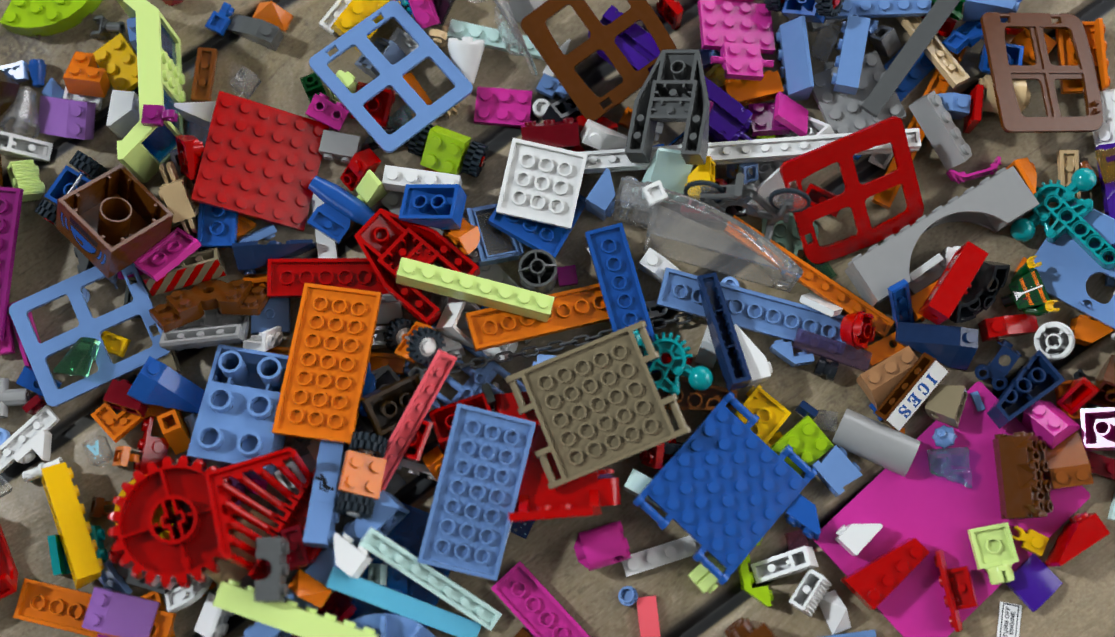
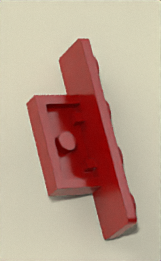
[131,416,169,481]
[934,549,978,632]

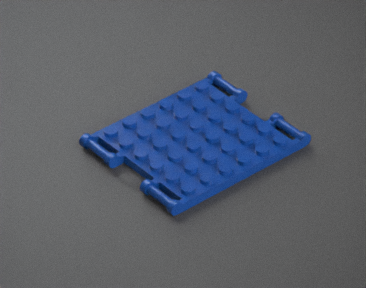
[632,391,818,585]

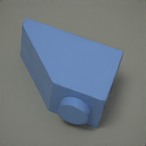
[937,92,971,120]

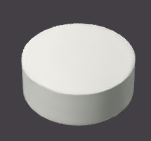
[533,99,550,118]

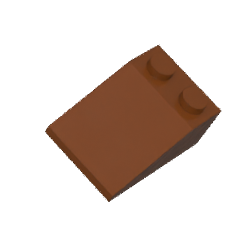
[1044,430,1094,490]

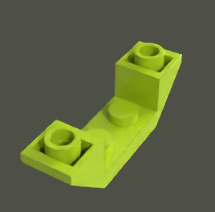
[738,539,774,607]

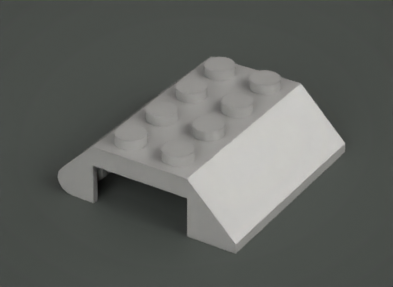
[159,308,251,351]

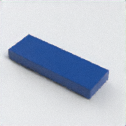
[888,279,915,328]

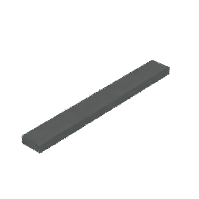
[860,0,960,118]

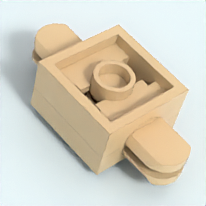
[159,161,199,235]

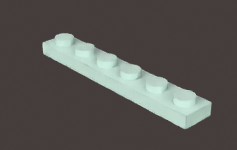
[447,19,558,60]

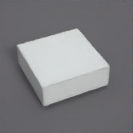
[642,180,668,207]

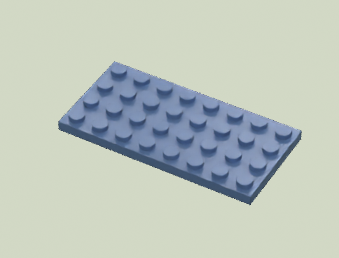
[417,403,536,581]

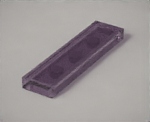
[792,328,872,372]

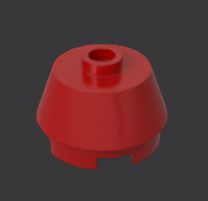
[840,311,876,350]

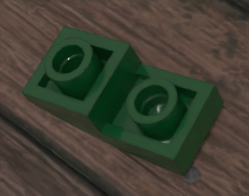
[300,72,327,103]

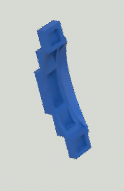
[942,0,1022,54]

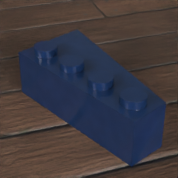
[987,350,1065,429]

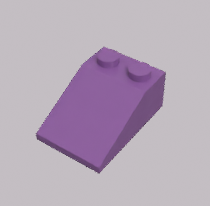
[38,96,96,140]
[82,587,160,637]

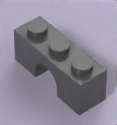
[254,537,290,603]

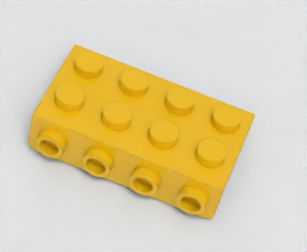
[734,384,791,444]

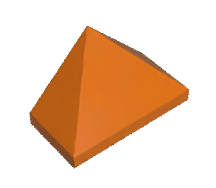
[252,1,293,32]
[288,569,333,608]

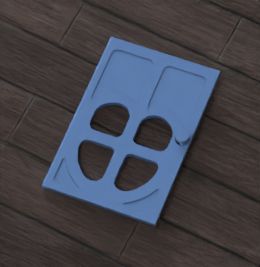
[1034,202,1115,329]

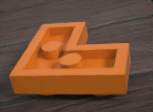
[90,403,146,443]

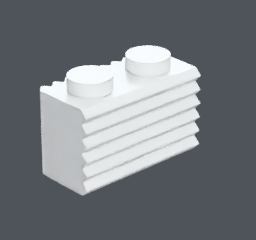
[788,568,832,617]

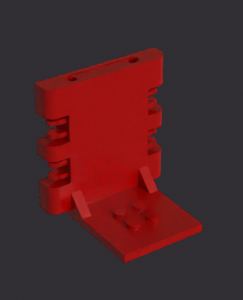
[494,391,622,521]

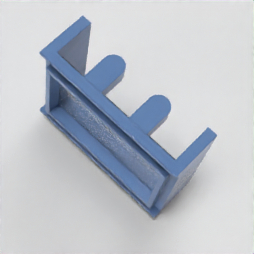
[463,203,525,267]

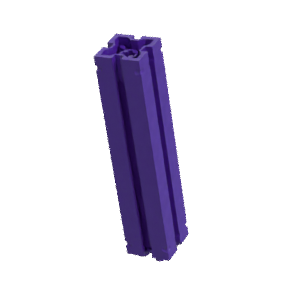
[588,5,753,142]

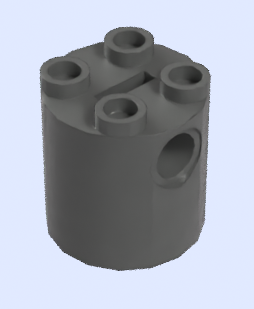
[518,249,557,294]

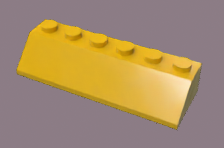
[41,462,104,590]

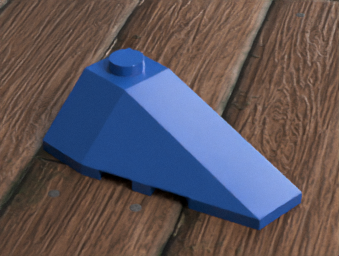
[126,356,205,414]

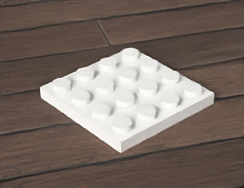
[496,138,588,230]

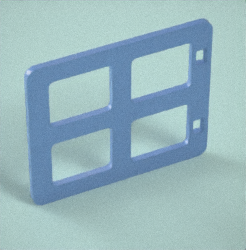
[309,1,473,153]
[9,263,170,407]

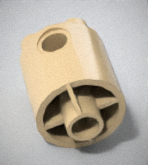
[978,74,1031,114]

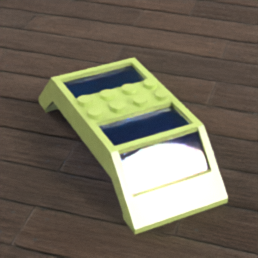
[116,0,186,183]

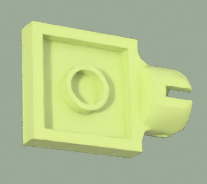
[967,522,1019,585]

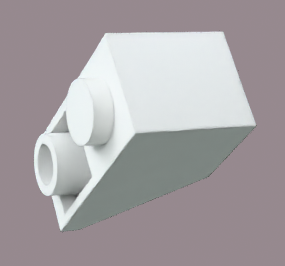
[333,533,372,579]

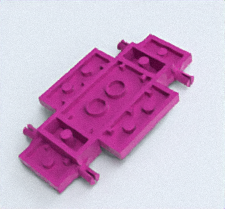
[698,0,775,81]

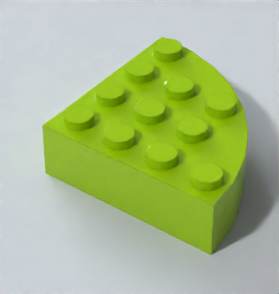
[0,0,103,36]

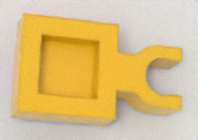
[1012,526,1049,557]

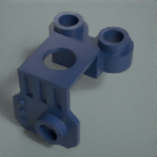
[974,339,1022,391]

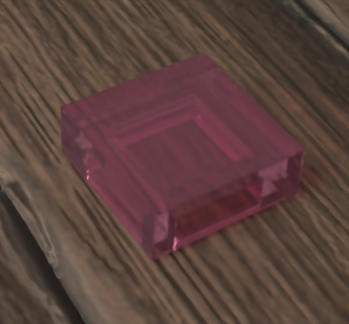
[784,530,809,551]

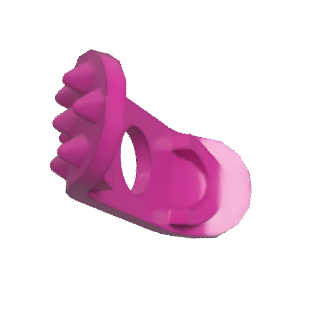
[946,156,1001,184]

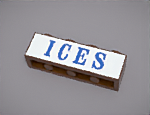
[874,352,949,432]

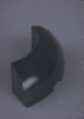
[949,261,1010,323]

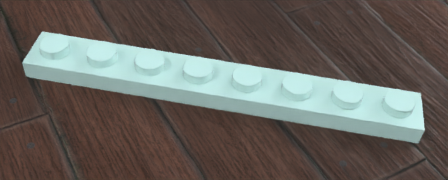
[359,527,502,631]

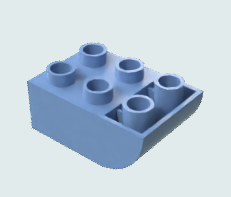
[186,344,288,481]

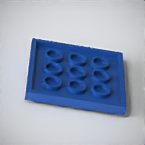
[487,194,586,258]

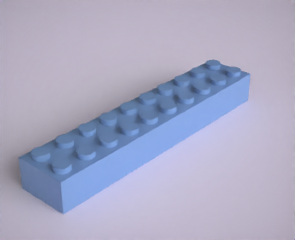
[243,490,410,637]

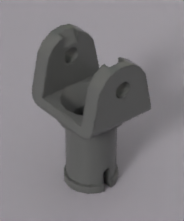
[90,15,126,40]

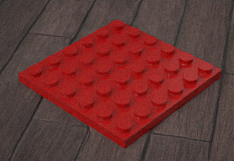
[190,90,329,232]

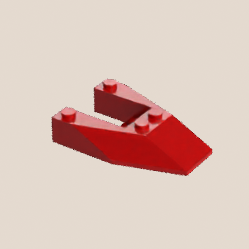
[354,208,480,326]

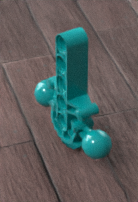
[1010,168,1115,270]
[633,330,713,396]

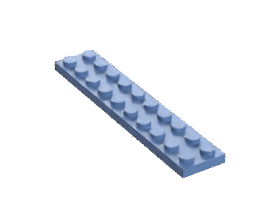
[656,267,846,355]

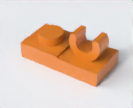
[112,446,140,467]

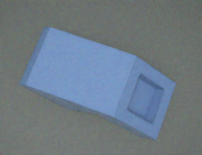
[769,339,815,367]

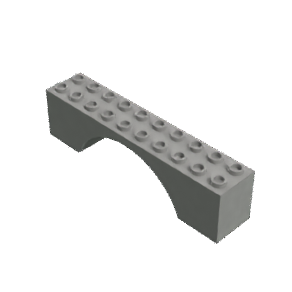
[845,166,1040,307]

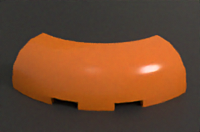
[441,218,480,255]

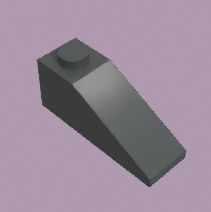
[227,14,284,52]

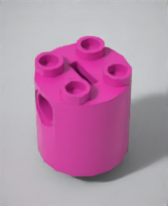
[574,521,631,571]

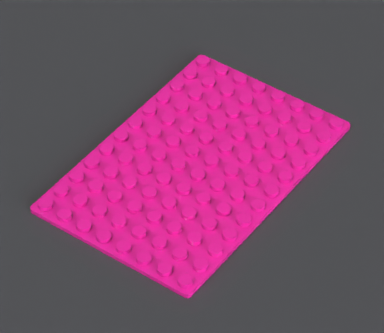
[813,381,1090,637]

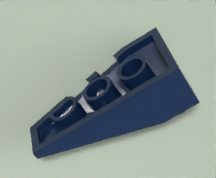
[232,239,316,277]
[895,322,979,371]

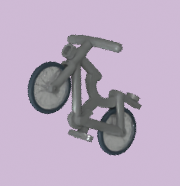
[684,172,811,252]

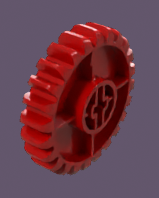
[108,455,244,590]

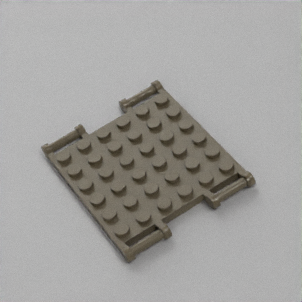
[505,320,691,490]

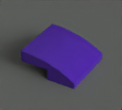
[1005,554,1062,612]

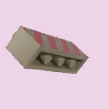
[143,247,226,296]

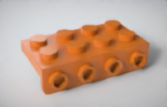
[1055,18,1111,94]

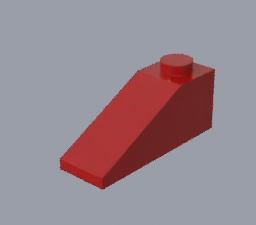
[978,314,1039,342]

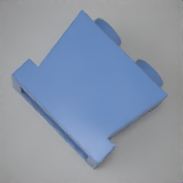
[810,445,862,497]

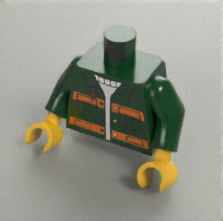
[1001,255,1060,317]

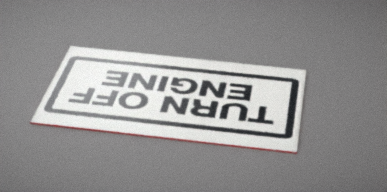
[997,602,1022,637]

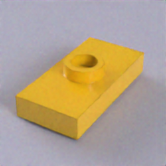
[86,331,131,358]

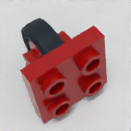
[639,438,683,469]

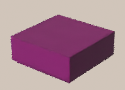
[557,265,578,287]

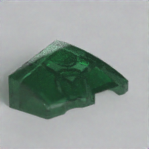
[53,337,100,378]

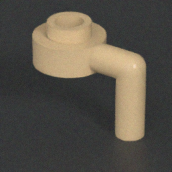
[428,26,449,48]

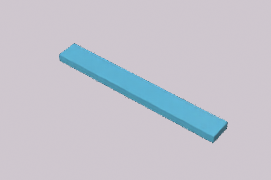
[326,566,482,637]

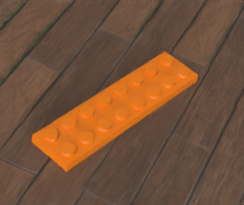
[465,283,609,352]
[13,578,177,637]

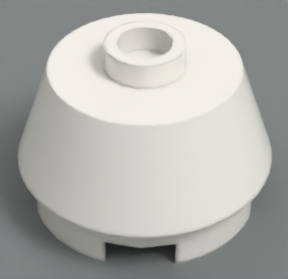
[1034,321,1075,360]

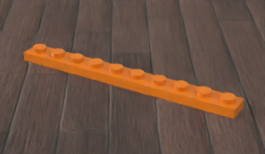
[871,48,966,209]
[723,215,895,338]

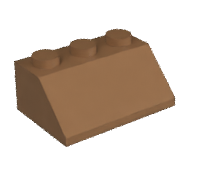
[856,345,918,409]

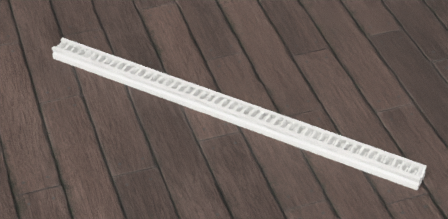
[580,128,921,174]

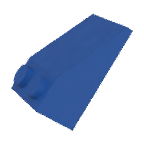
[399,184,467,230]

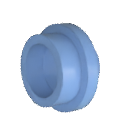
[618,586,638,606]

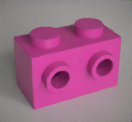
[305,93,349,132]

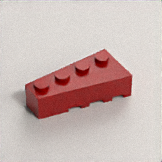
[840,538,930,610]

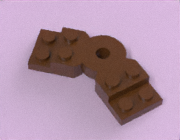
[149,279,270,333]

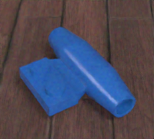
[307,176,375,244]

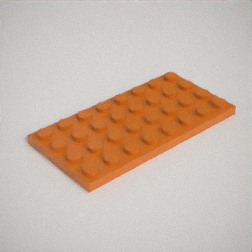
[272,283,382,445]

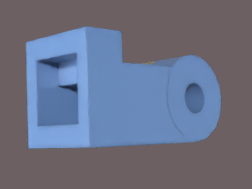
[726,162,758,184]

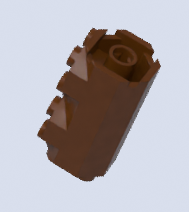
[993,432,1053,519]

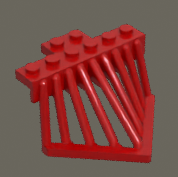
[205,447,322,580]

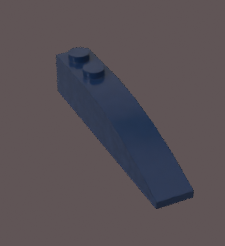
[697,272,752,391]

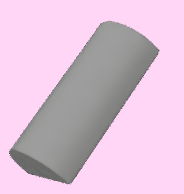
[832,408,921,477]

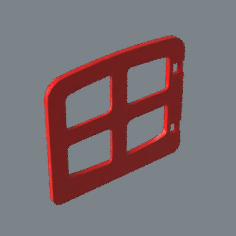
[780,116,924,264]

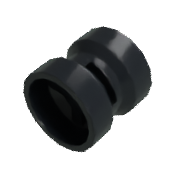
[814,357,839,381]

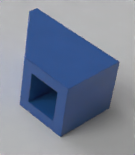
[784,494,821,540]

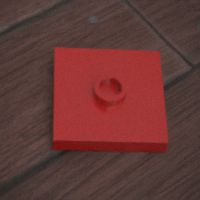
[963,84,984,133]

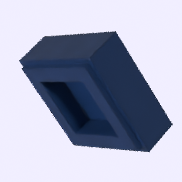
[795,401,819,420]

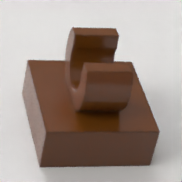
[89,497,113,518]

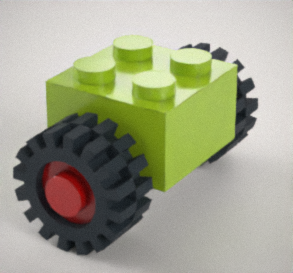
[408,125,489,178]

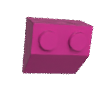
[1022,400,1081,449]

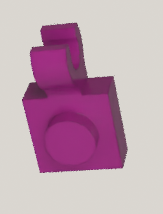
[141,104,178,127]

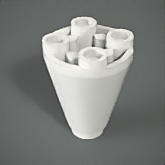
[448,37,485,84]

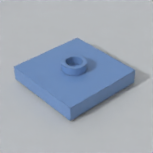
[251,298,291,335]

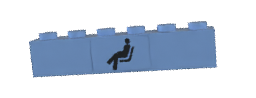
[303,441,349,549]

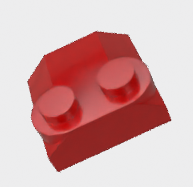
[350,81,395,127]
[175,135,204,180]

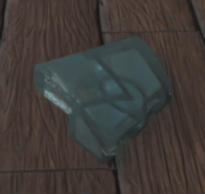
[927,447,972,488]

